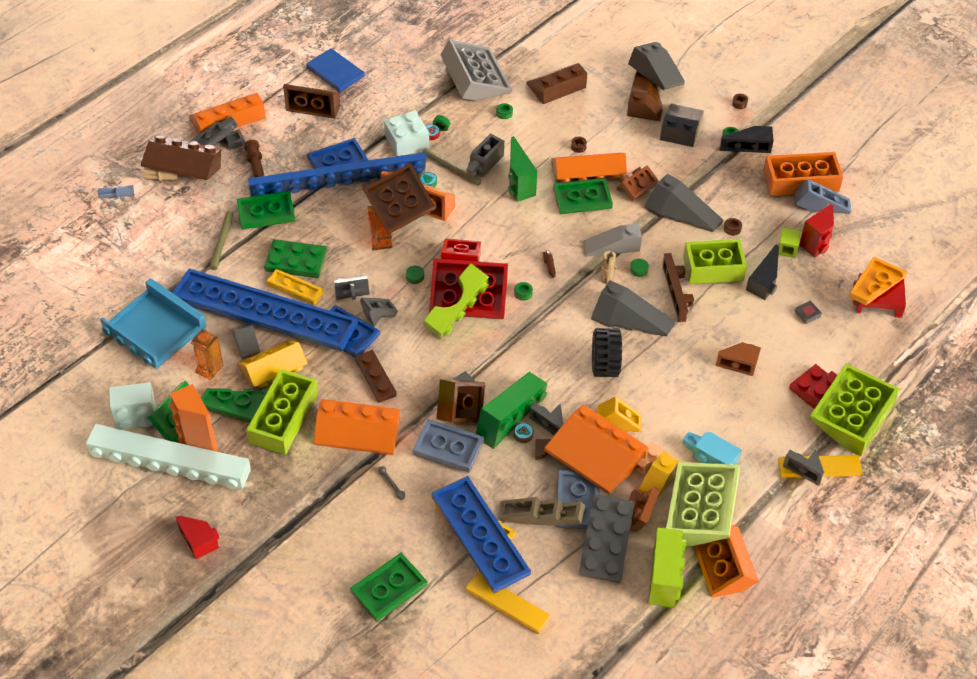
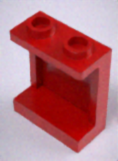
[853,273,906,318]

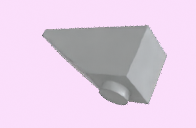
[583,223,642,257]

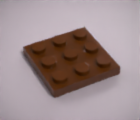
[363,163,436,235]

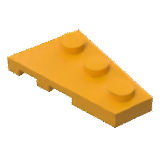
[849,256,908,305]

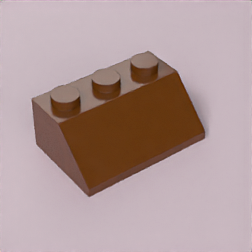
[526,63,588,104]
[283,84,340,119]

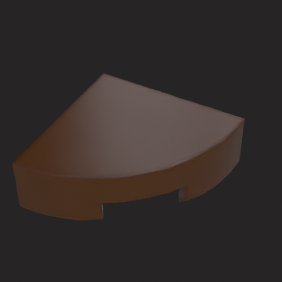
[535,439,551,460]

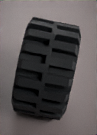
[592,328,622,377]

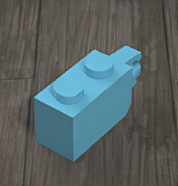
[682,432,742,465]

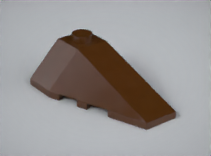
[627,70,663,121]

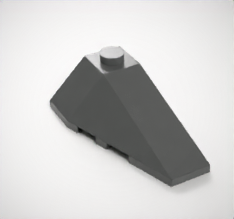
[644,174,723,232]
[591,280,676,337]

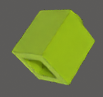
[779,227,801,258]

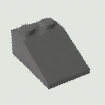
[628,42,685,90]

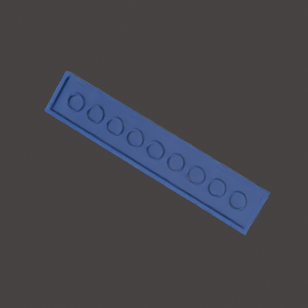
[248,152,427,197]
[172,268,358,352]

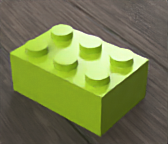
[683,239,747,285]
[648,527,686,608]

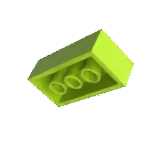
[247,369,318,455]

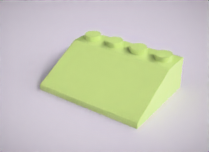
[666,462,740,547]

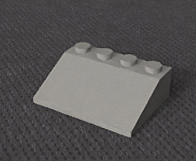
[440,39,512,101]

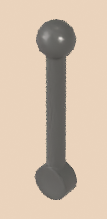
[378,466,405,500]

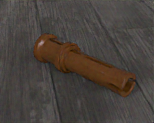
[244,140,264,178]

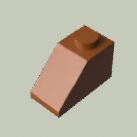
[715,342,761,376]

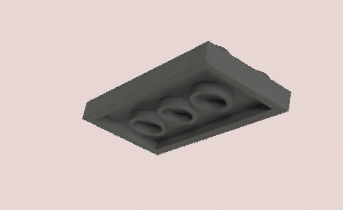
[578,494,635,583]

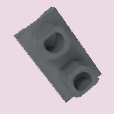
[334,275,370,300]

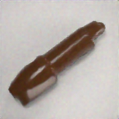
[542,250,556,278]

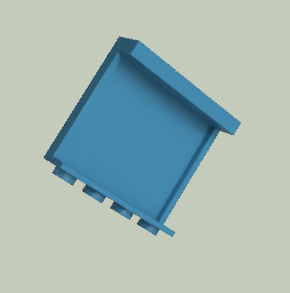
[100,278,207,369]

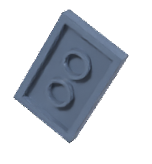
[413,419,484,473]
[556,470,599,529]

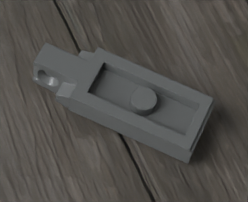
[191,116,238,145]

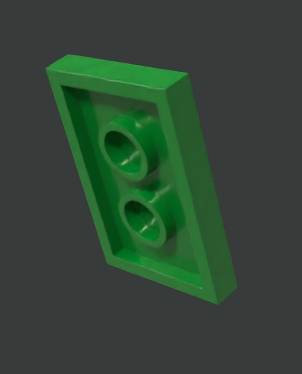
[553,178,613,214]
[237,191,296,230]
[264,239,327,278]
[350,552,428,622]

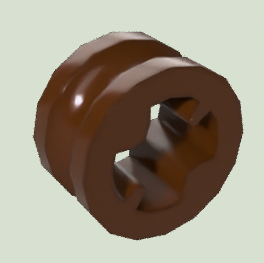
[732,93,748,109]
[571,136,587,153]

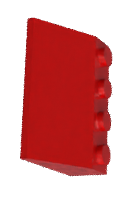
[429,259,508,319]

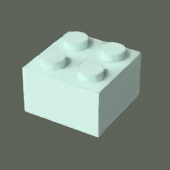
[384,111,429,156]
[110,382,157,430]

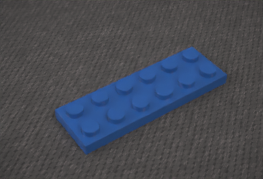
[432,476,531,593]

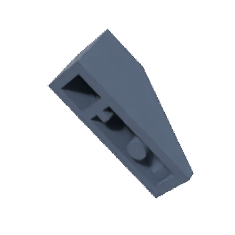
[794,179,851,214]

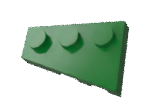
[147,381,189,443]
[201,388,269,423]

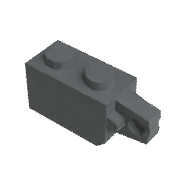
[466,133,505,178]

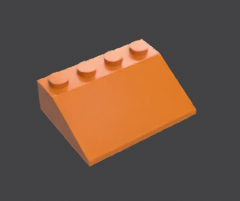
[544,404,648,494]

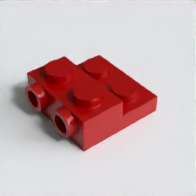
[441,238,481,261]
[789,364,837,409]

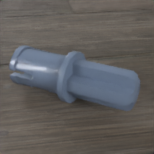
[98,185,135,199]

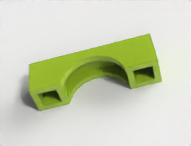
[423,263,489,339]

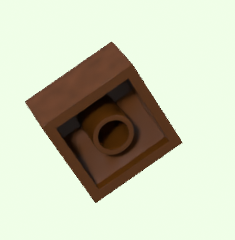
[436,379,485,422]

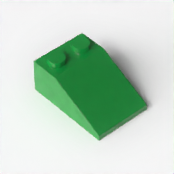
[508,136,538,202]

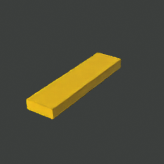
[778,455,862,478]
[466,572,550,634]

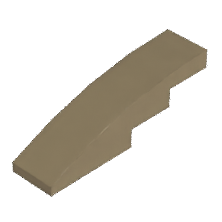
[497,497,585,525]

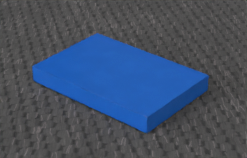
[306,48,365,92]
[307,138,368,169]
[330,305,380,358]

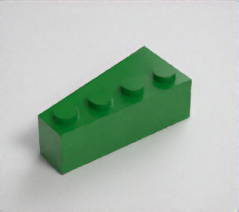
[476,371,548,449]

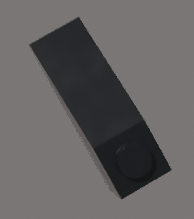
[719,126,774,153]
[746,244,779,300]

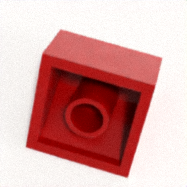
[799,204,834,258]

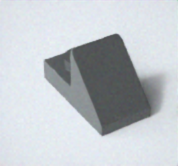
[360,297,398,327]
[529,403,563,435]
[783,449,824,486]

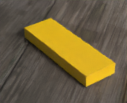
[266,269,324,306]

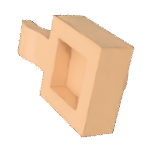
[636,442,668,475]

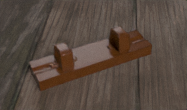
[662,253,694,322]

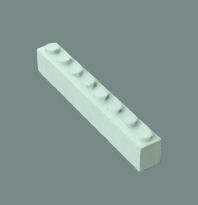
[86,424,251,490]

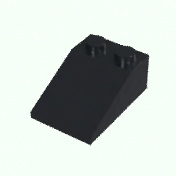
[660,104,704,147]

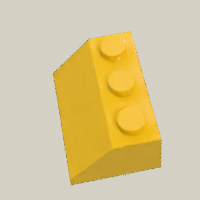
[237,340,307,388]

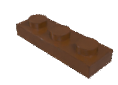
[355,350,397,403]

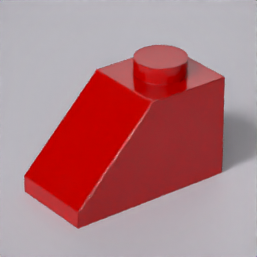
[175,515,220,559]

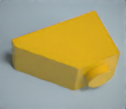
[597,396,641,432]
[638,451,680,501]

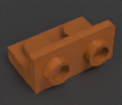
[616,165,659,201]
[628,487,660,533]

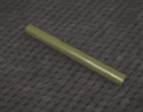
[422,148,481,186]
[209,211,233,270]

